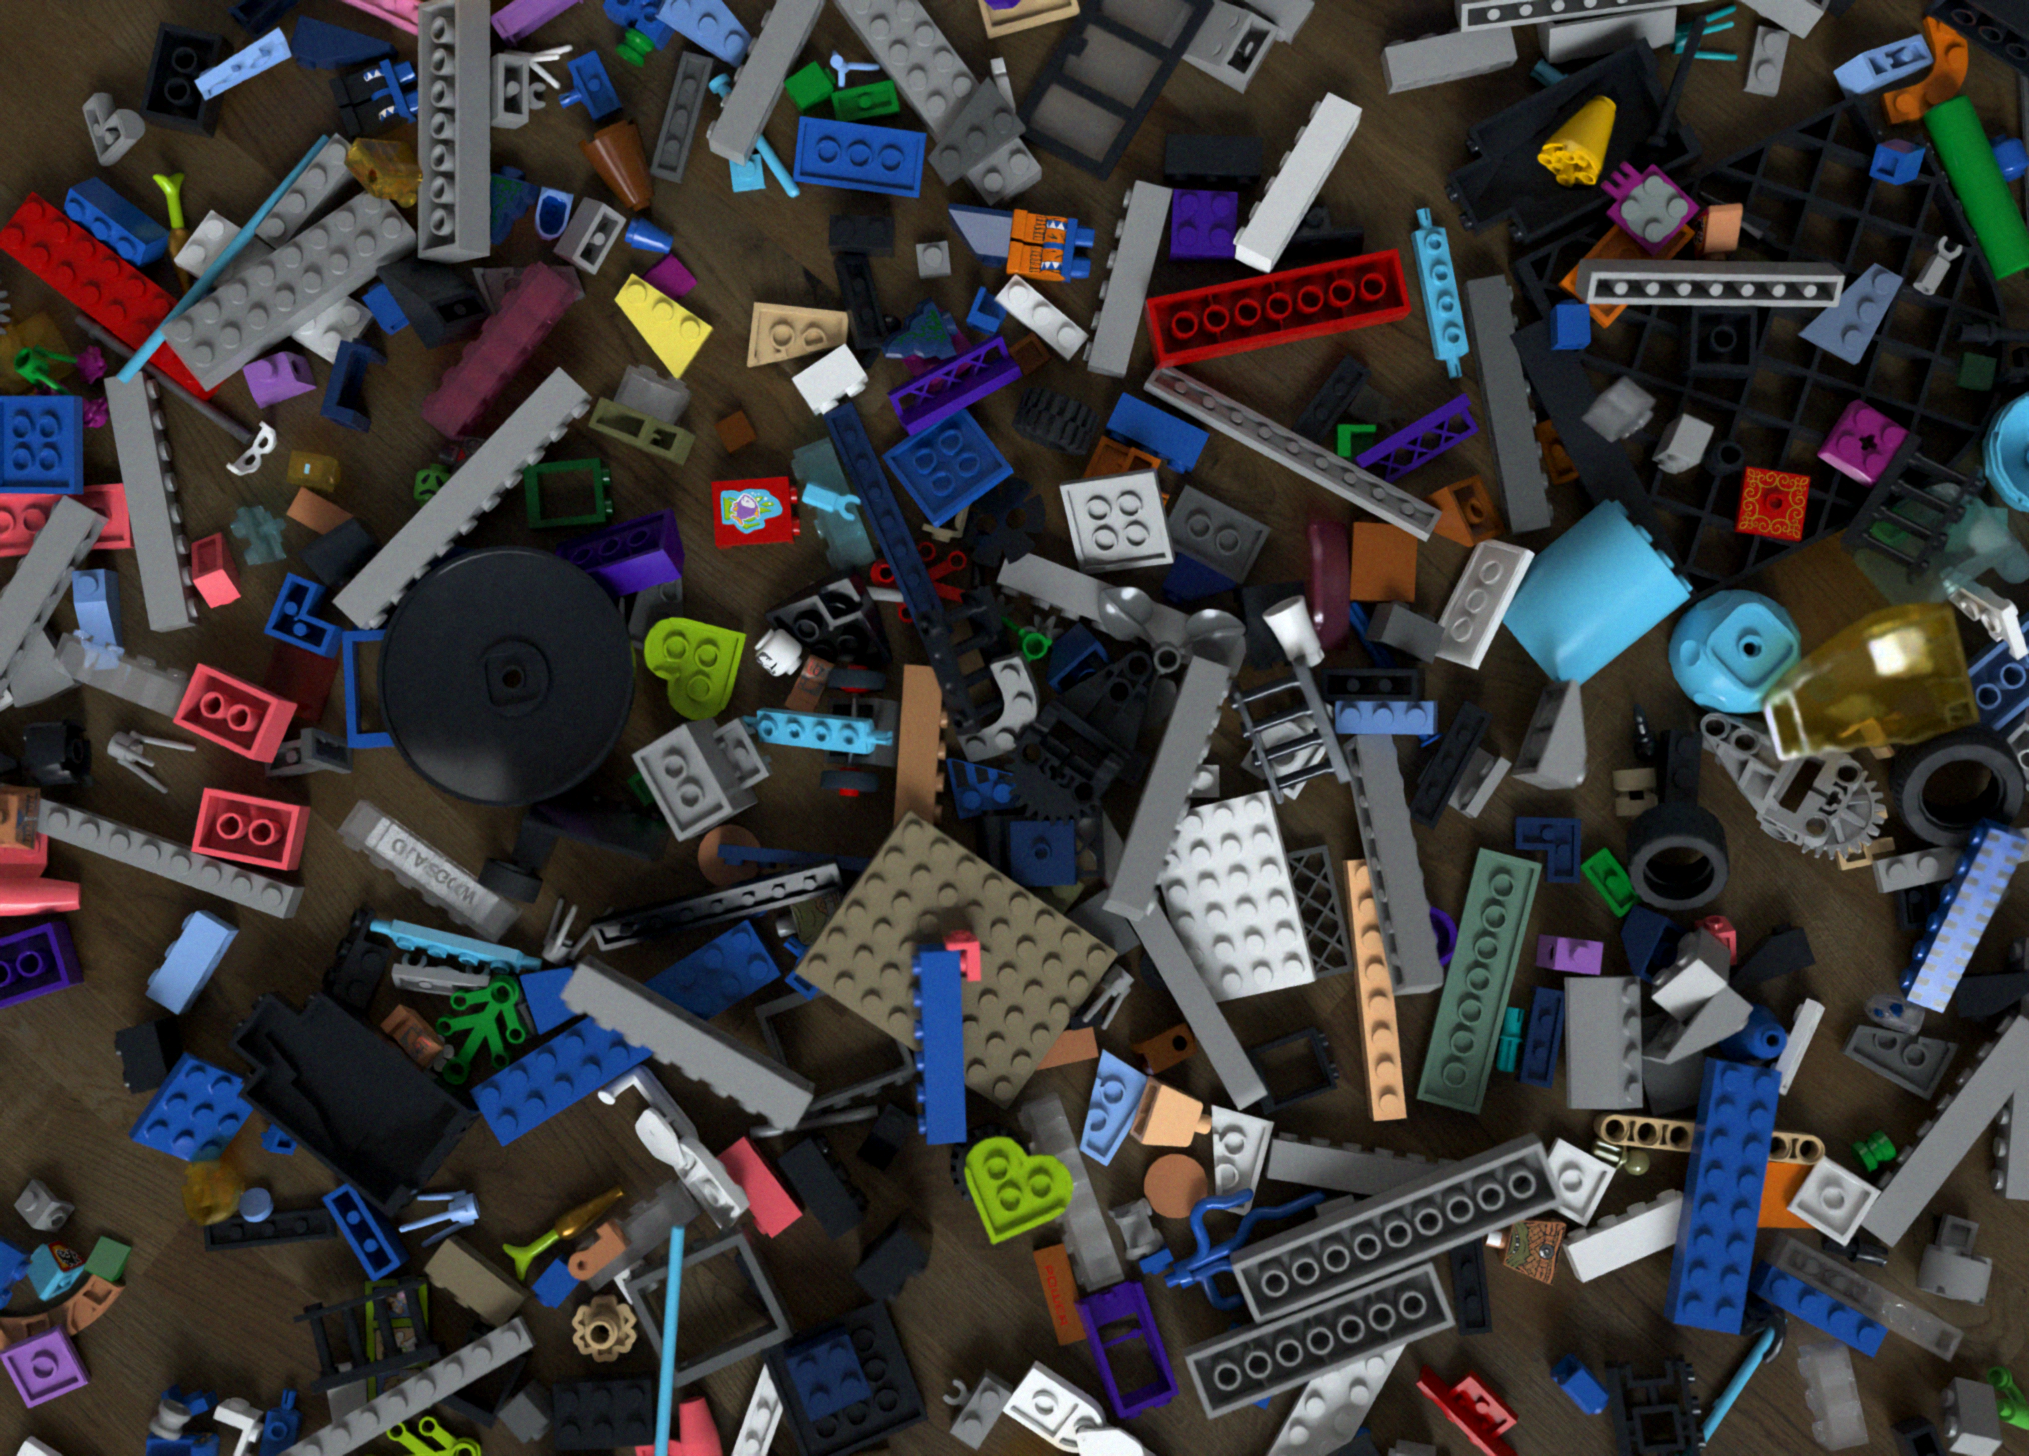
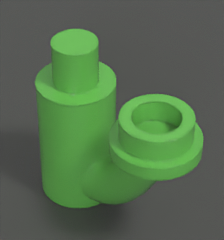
[1986,1366,2029,1430]

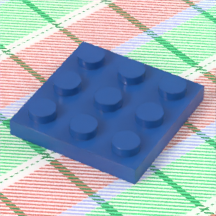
[0,396,83,494]
[882,407,1014,529]
[128,1052,254,1169]

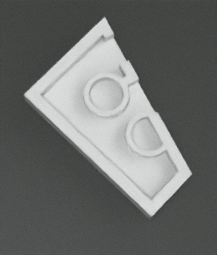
[1940,568,2028,660]

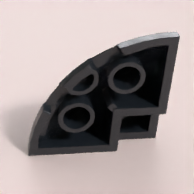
[764,565,893,667]

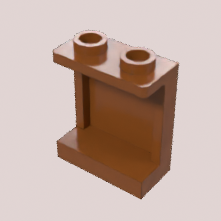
[1346,517,1418,606]

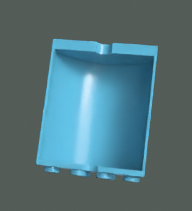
[1502,498,1693,686]

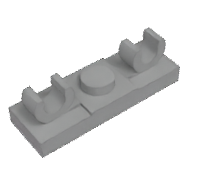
[391,953,492,998]

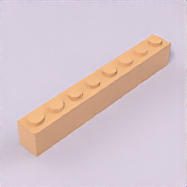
[1342,858,1407,1121]

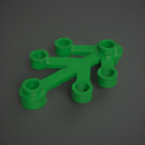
[435,975,528,1085]

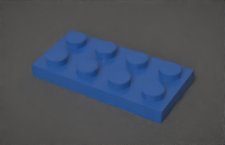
[793,116,927,198]

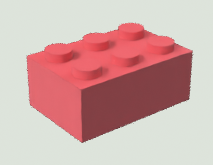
[173,663,298,763]
[191,788,311,870]

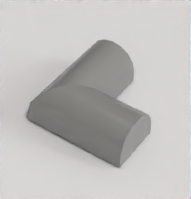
[82,93,146,166]

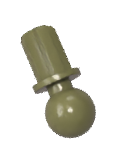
[1590,1138,1650,1175]

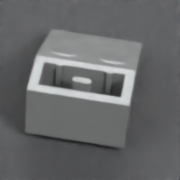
[1162,0,1279,94]

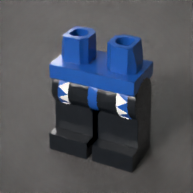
[328,59,418,145]

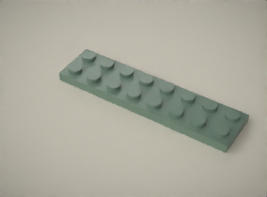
[1414,847,1542,1115]

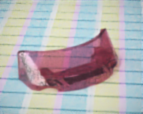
[1306,520,1350,651]

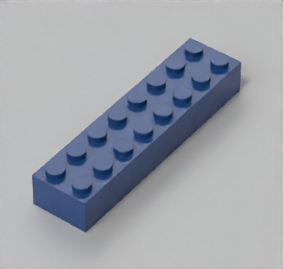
[1664,1057,1782,1334]

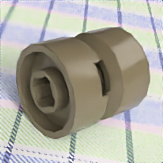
[1612,768,1658,816]

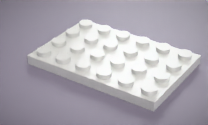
[1161,790,1317,1003]

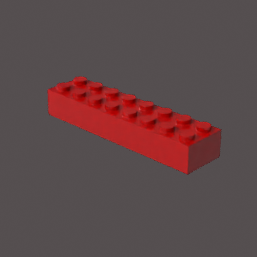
[0,191,227,402]
[1143,248,1412,370]

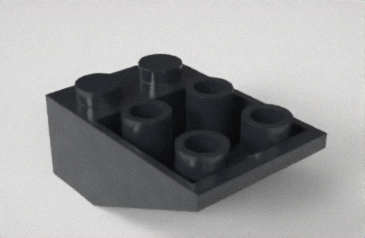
[376,256,493,350]

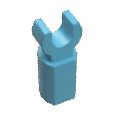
[802,481,861,521]

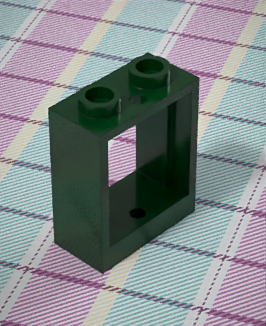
[523,458,615,533]

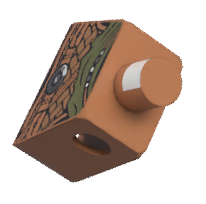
[1484,1216,1566,1285]

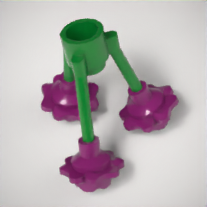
[13,344,110,430]

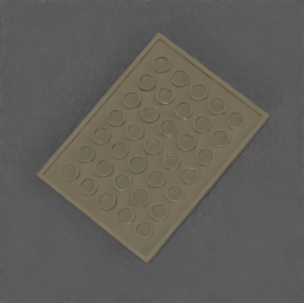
[794,808,1118,1110]

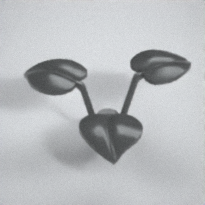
[1098,586,1246,732]

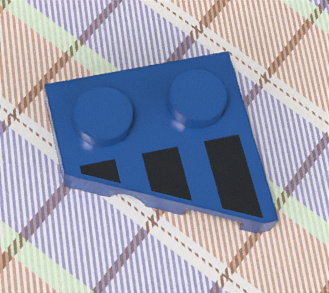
[946,758,1022,820]

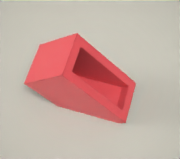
[191,532,241,608]

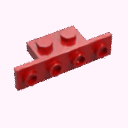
[1416,1364,1519,1456]

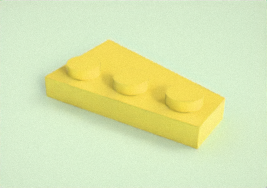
[614,273,713,382]

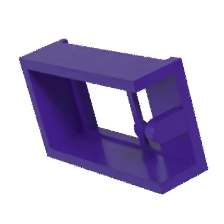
[1073,1279,1180,1420]

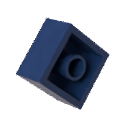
[784,1325,872,1422]

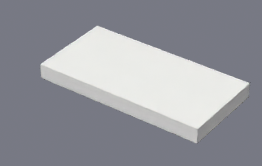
[1435,539,1534,670]

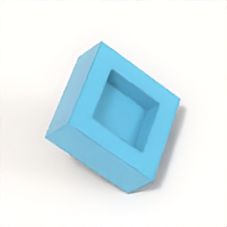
[729,154,766,192]

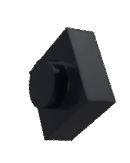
[1069,1005,1104,1031]

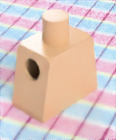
[1129,1075,1212,1147]

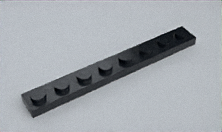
[590,857,846,952]

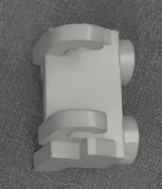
[1108,1198,1164,1260]

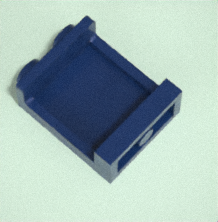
[320,338,388,433]

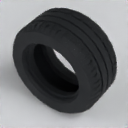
[1889,718,2027,848]

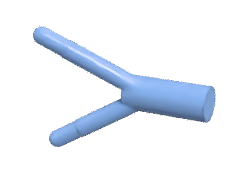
[830,50,880,91]

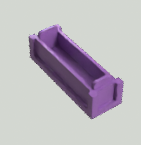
[491,0,584,49]

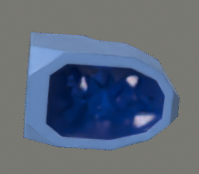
[535,186,574,241]

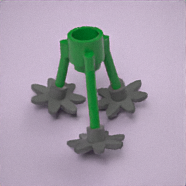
[995,594,1065,664]

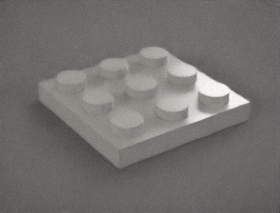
[1060,468,1176,575]

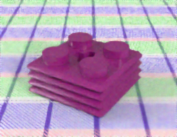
[1817,399,1910,489]

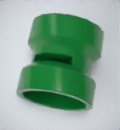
[1849,1129,1897,1173]

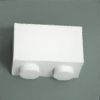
[792,343,868,416]

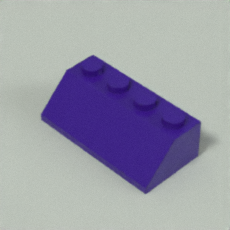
[555,507,685,600]

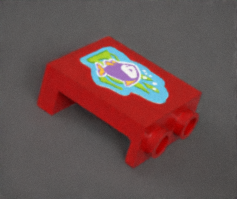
[711,476,801,550]

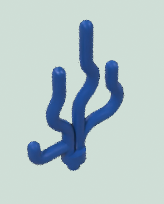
[1164,1188,1326,1311]

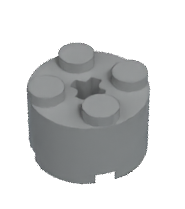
[1916,1244,1992,1306]

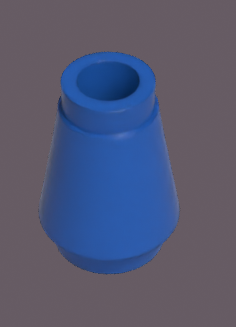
[625,217,674,254]

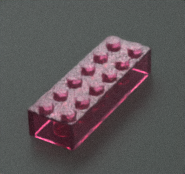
[420,260,582,442]

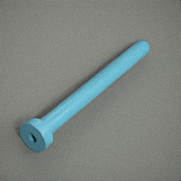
[708,73,800,198]

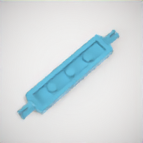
[1411,208,1469,379]
[742,707,893,754]
[370,917,543,974]

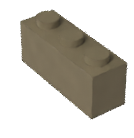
[423,1233,531,1328]

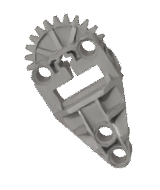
[1699,712,1886,860]

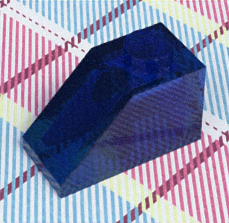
[1160,552,1237,605]

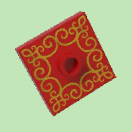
[1734,466,1811,542]

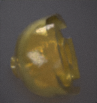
[181,1159,244,1227]

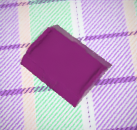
[640,252,698,302]

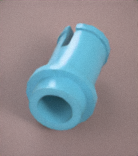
[1530,58,1569,87]

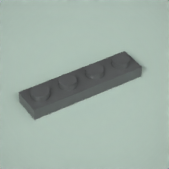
[650,51,715,184]

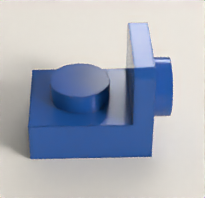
[161,1384,219,1416]

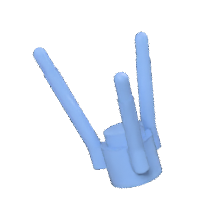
[399,1189,480,1248]

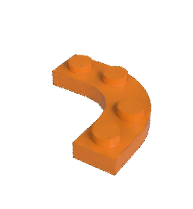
[1879,17,1968,128]

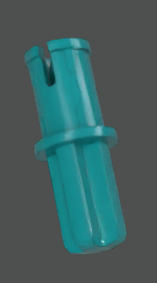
[1496,1007,1525,1072]

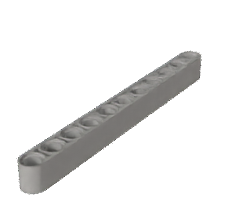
[1071,787,1267,1111]

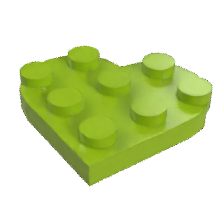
[643,617,746,720]
[964,1136,1074,1244]

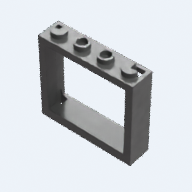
[754,989,917,1120]
[624,1222,796,1389]

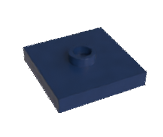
[1010,820,1078,886]

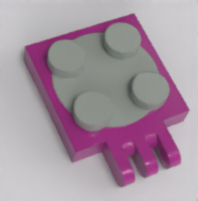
[1601,161,1700,258]

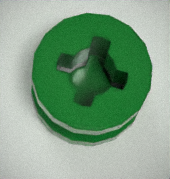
[615,27,655,68]

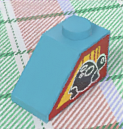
[26,1240,86,1301]

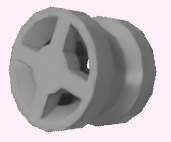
[149,1399,192,1440]

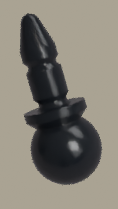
[1633,704,1661,762]

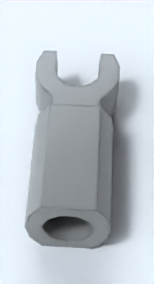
[1913,236,1962,295]

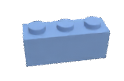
[1335,700,1438,734]

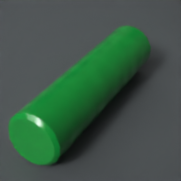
[1922,94,2029,281]

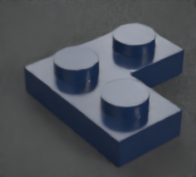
[1513,817,1581,883]

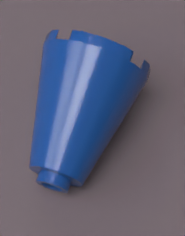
[1717,1002,1787,1065]

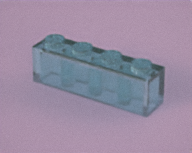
[790,437,877,571]

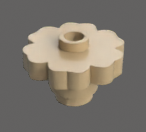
[572,1294,638,1362]

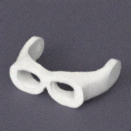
[226,421,277,476]

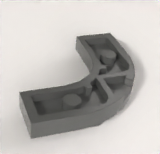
[958,651,1039,763]

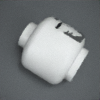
[754,629,802,676]

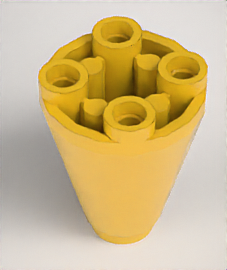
[1537,95,1616,187]

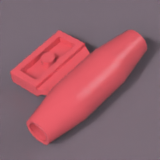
[0,832,82,916]
[635,1396,723,1456]

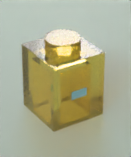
[286,450,341,492]

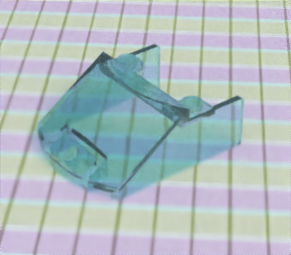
[1853,482,2029,675]

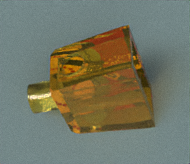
[344,138,423,208]

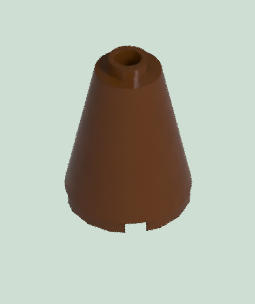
[578,117,655,212]

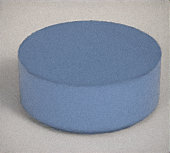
[238,1187,274,1222]

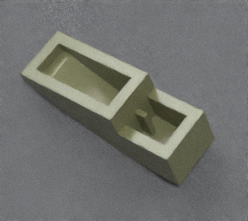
[588,397,696,466]

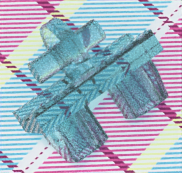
[230,506,287,565]

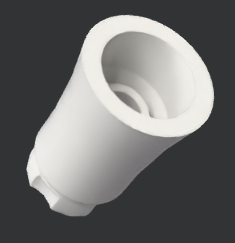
[1262,595,1325,667]

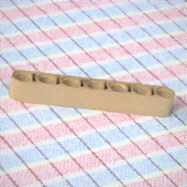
[1593,1111,1825,1165]

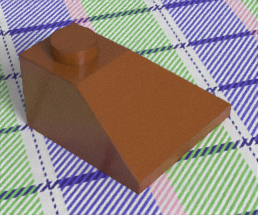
[1421,474,1507,547]

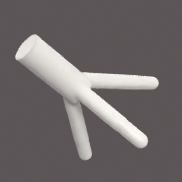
[504,45,573,89]

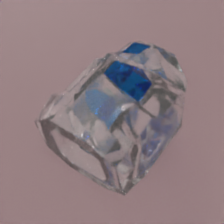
[1863,993,1925,1035]

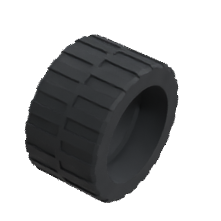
[1626,802,1730,911]

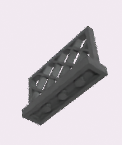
[1286,844,1355,979]

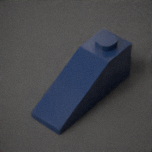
[289,15,399,71]

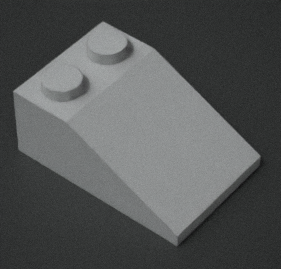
[1642,985,1753,1064]

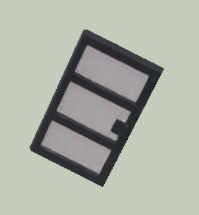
[1017,0,1215,182]

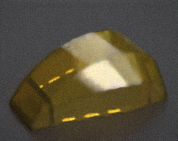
[1760,602,1981,760]

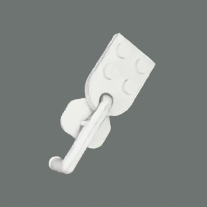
[598,1065,751,1229]
[1003,1360,1157,1456]

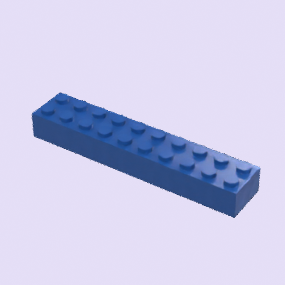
[469,918,785,1147]

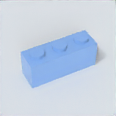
[145,910,239,1015]

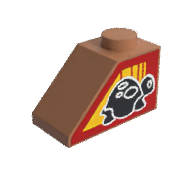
[1691,203,1743,261]

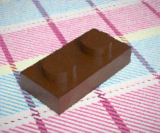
[1534,419,1579,486]

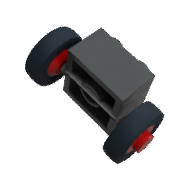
[820,665,902,797]

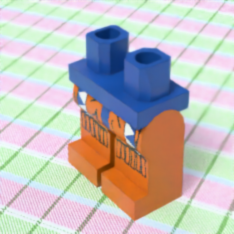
[1006,209,1095,283]

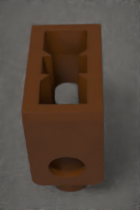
[1129,1022,1199,1074]

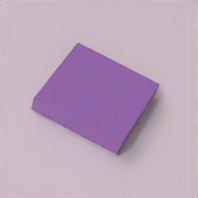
[0,1324,91,1409]

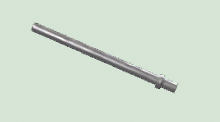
[75,313,254,445]

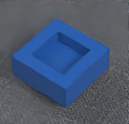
[1138,1243,1173,1275]

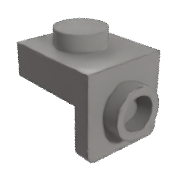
[14,1179,75,1233]

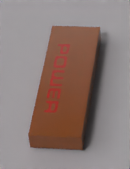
[1033,1241,1087,1346]

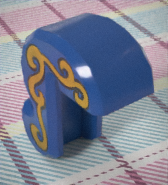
[146,1431,220,1456]

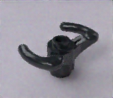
[1701,1297,1787,1364]

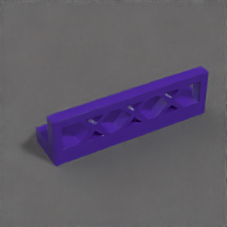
[887,333,1023,436]
[1350,393,1479,484]

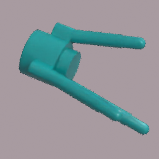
[1669,5,1737,61]

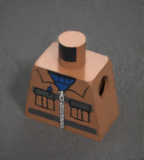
[0,785,41,850]

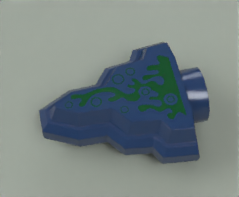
[490,166,542,246]
[880,296,958,360]

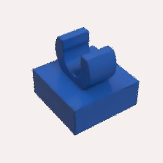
[261,1120,297,1155]

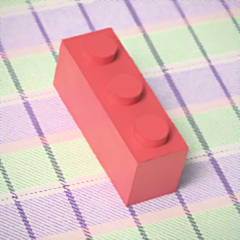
[715,1133,805,1238]

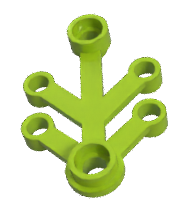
[363,1414,482,1456]

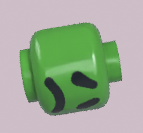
[413,463,453,508]

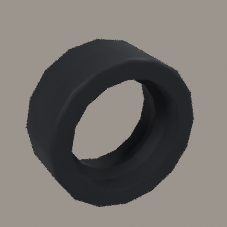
[478,858,544,904]

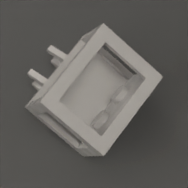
[631,717,773,842]

